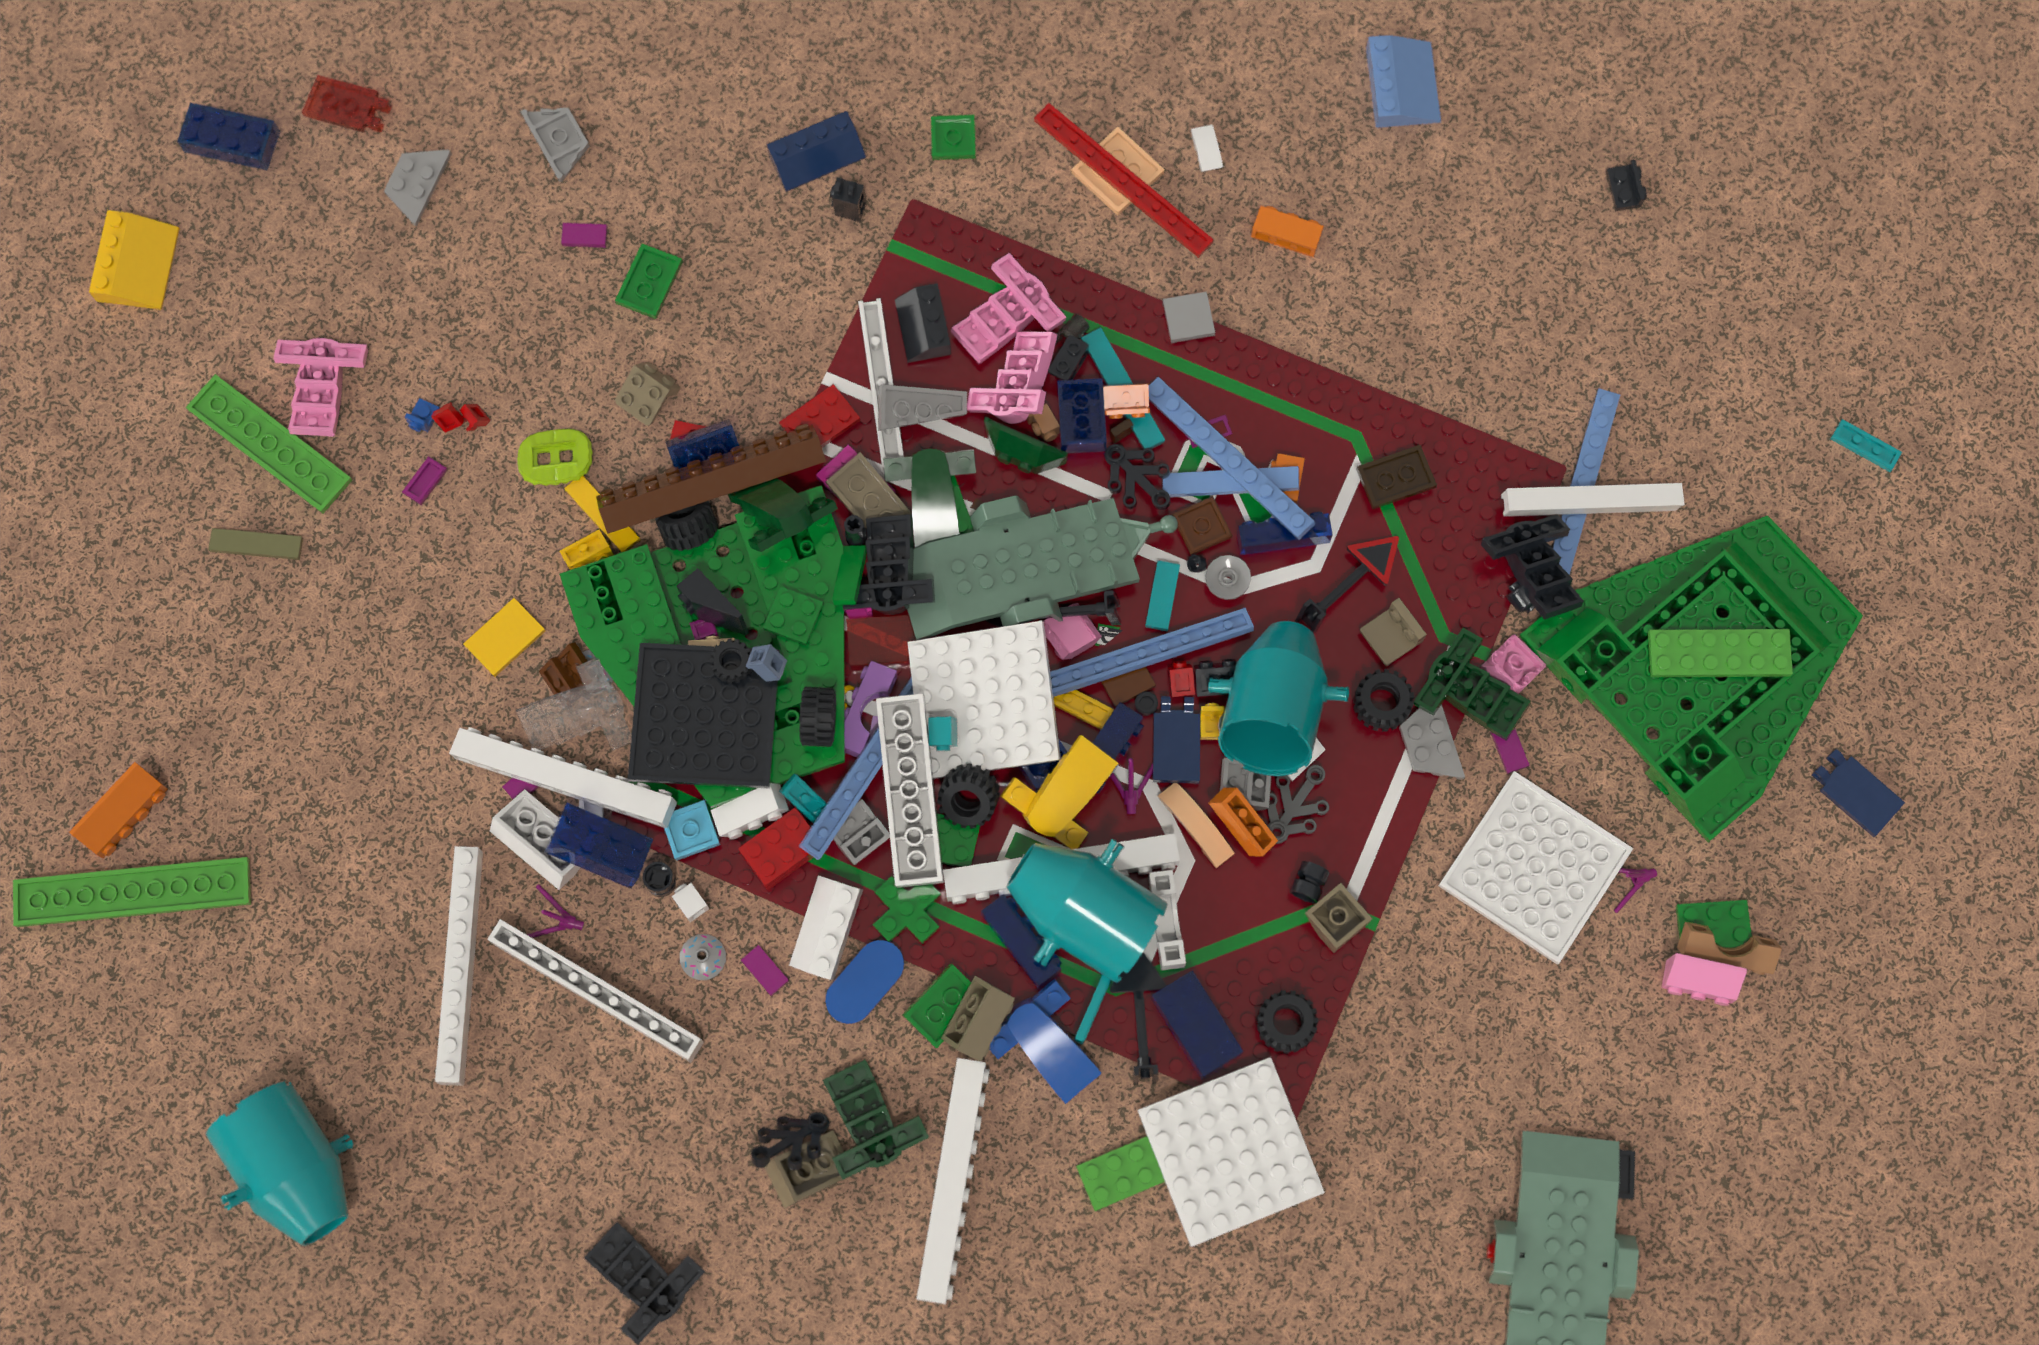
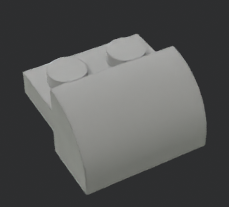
[1220,758,1271,811]
[833,799,890,865]

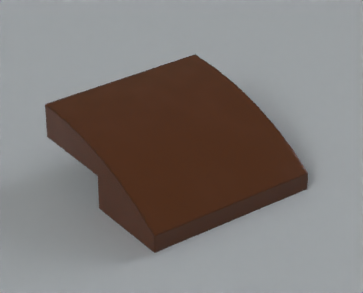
[539,642,599,708]

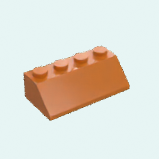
[69,762,168,859]

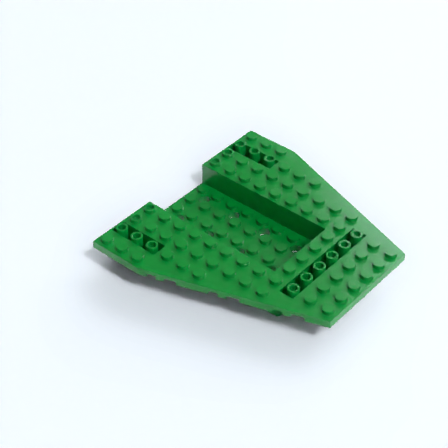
[559,486,845,808]
[1519,515,1863,843]

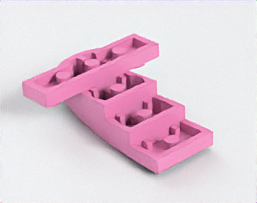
[951,253,1066,364]
[967,332,1057,424]
[273,338,368,437]

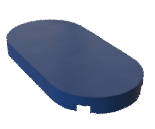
[826,940,904,1024]

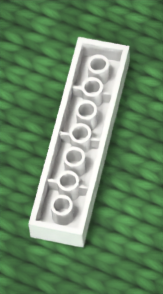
[876,693,944,888]

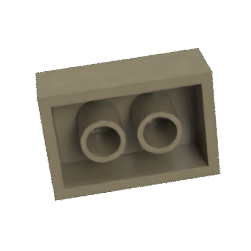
[941,976,1015,1062]

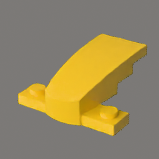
[1000,735,1118,850]

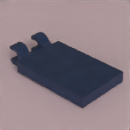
[1153,696,1200,784]
[1811,749,1905,837]

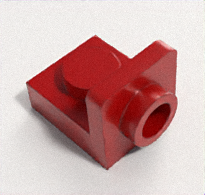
[1168,661,1195,697]

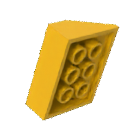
[89,210,180,310]

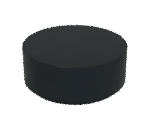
[1135,692,1158,716]

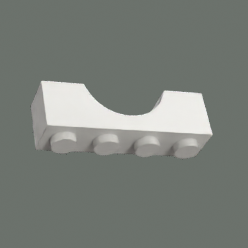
[1148,870,1186,970]

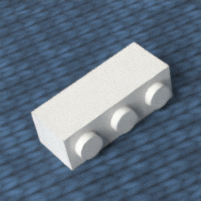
[711,783,789,839]

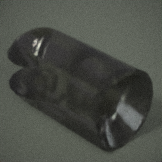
[1055,314,1090,346]

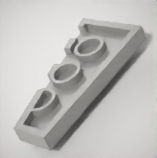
[878,385,967,431]

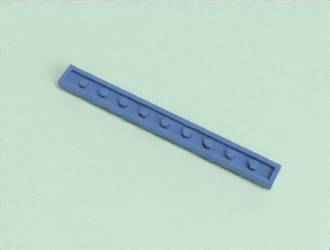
[1148,377,1315,540]
[1553,389,1620,575]
[1050,608,1254,697]
[799,676,913,860]

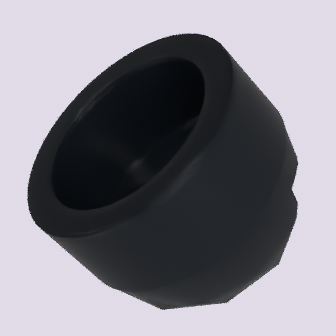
[1187,554,1207,573]

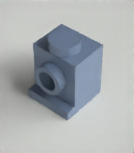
[746,644,787,682]

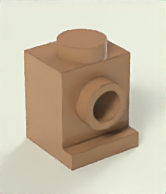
[1027,403,1060,442]

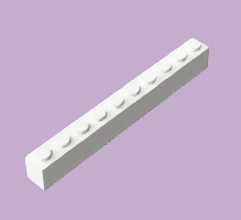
[449,727,677,828]
[943,833,1180,904]
[435,846,483,1086]
[487,919,704,1063]
[917,1058,990,1305]

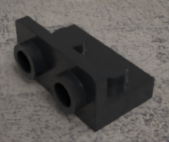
[1605,159,1647,212]
[1048,335,1089,391]
[1194,659,1237,697]

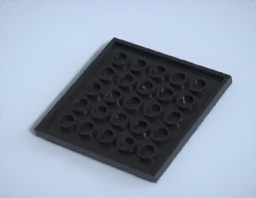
[628,643,780,788]

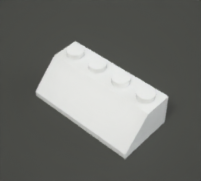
[490,789,594,890]
[789,876,863,980]

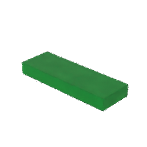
[832,545,867,605]

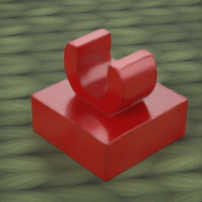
[431,402,465,433]
[459,404,491,431]

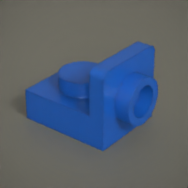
[405,398,440,432]

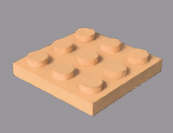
[1071,127,1165,216]

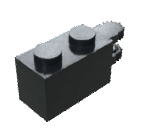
[830,177,867,222]

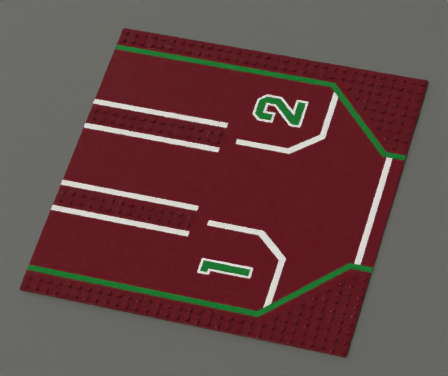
[606,199,1567,1121]

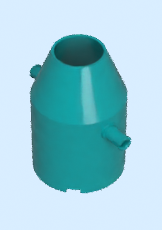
[1208,621,1349,776]
[1006,839,1167,983]
[206,1081,353,1246]

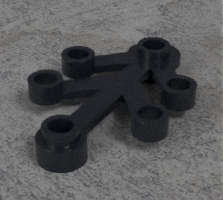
[1105,444,1171,510]
[751,1112,830,1170]

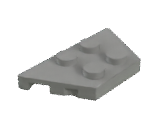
[520,108,589,182]
[384,150,452,227]
[1399,704,1465,780]

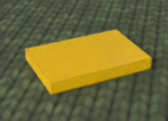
[463,598,546,677]

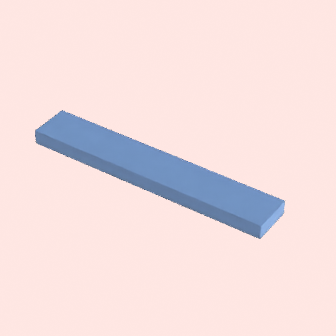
[1163,466,1299,497]

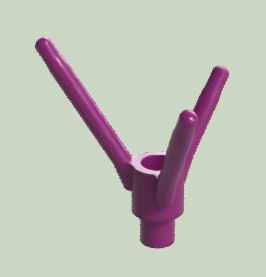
[1110,758,1153,814]
[1614,868,1657,913]
[527,884,584,938]

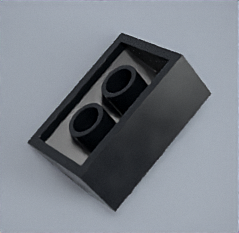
[895,283,951,363]

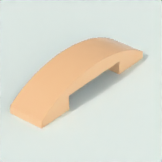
[1157,783,1235,868]

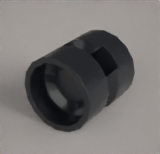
[1289,861,1330,904]
[642,862,677,897]

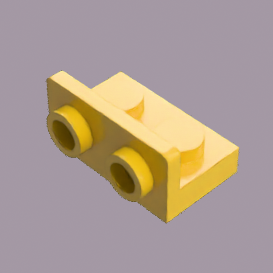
[559,530,614,570]

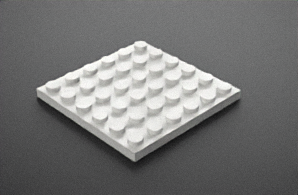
[908,621,1061,779]
[1438,771,1633,965]
[1137,1057,1325,1247]

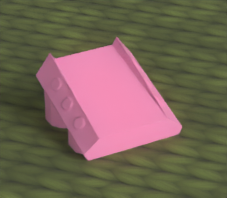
[1043,603,1102,660]
[1480,635,1546,694]

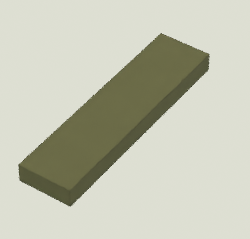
[208,528,303,560]

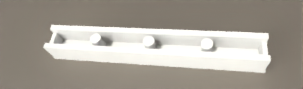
[858,298,903,476]
[1501,483,1684,516]

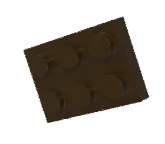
[1356,445,1437,510]

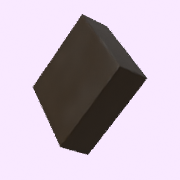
[1110,419,1134,444]

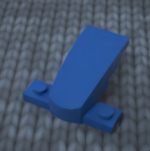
[990,979,1102,1104]

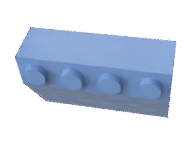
[1366,35,1441,128]

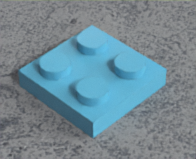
[664,800,720,861]

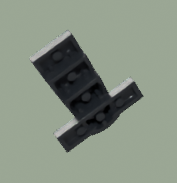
[843,514,935,615]
[1481,514,1584,620]
[583,1221,705,1345]

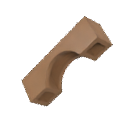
[1677,921,1782,975]

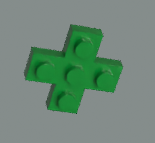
[873,876,941,944]

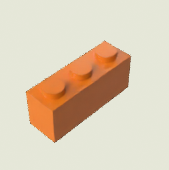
[1251,206,1324,257]
[1209,787,1278,856]

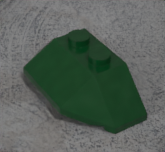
[984,417,1068,474]

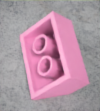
[1662,953,1747,1006]

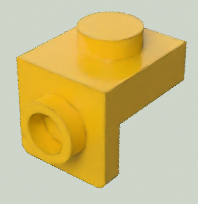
[1200,703,1224,740]

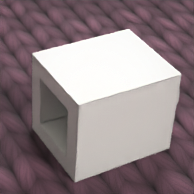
[672,883,709,922]

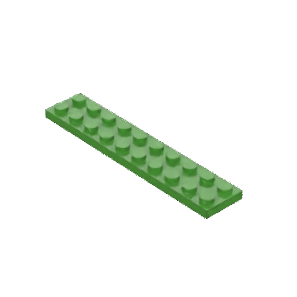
[13,857,251,927]

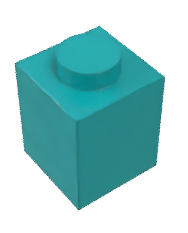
[928,717,958,751]

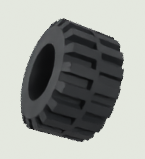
[655,500,718,551]
[1353,669,1414,732]
[800,687,836,747]
[937,764,1000,829]
[1256,990,1318,1053]

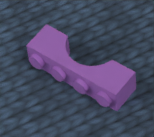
[845,661,898,757]

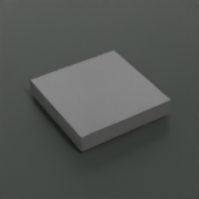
[1163,292,1215,343]

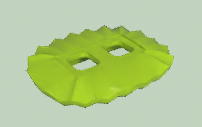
[517,429,593,486]

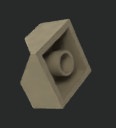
[1305,883,1372,953]

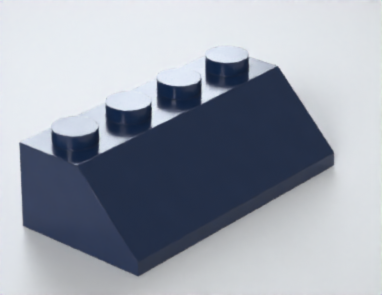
[767,111,866,192]

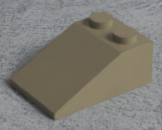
[765,1131,844,1209]

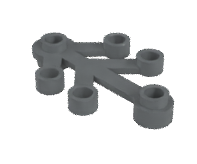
[1267,765,1329,844]

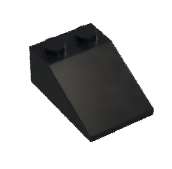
[677,568,749,636]

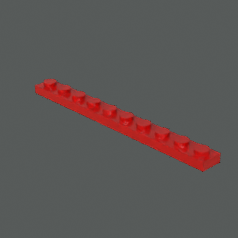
[1034,103,1214,258]

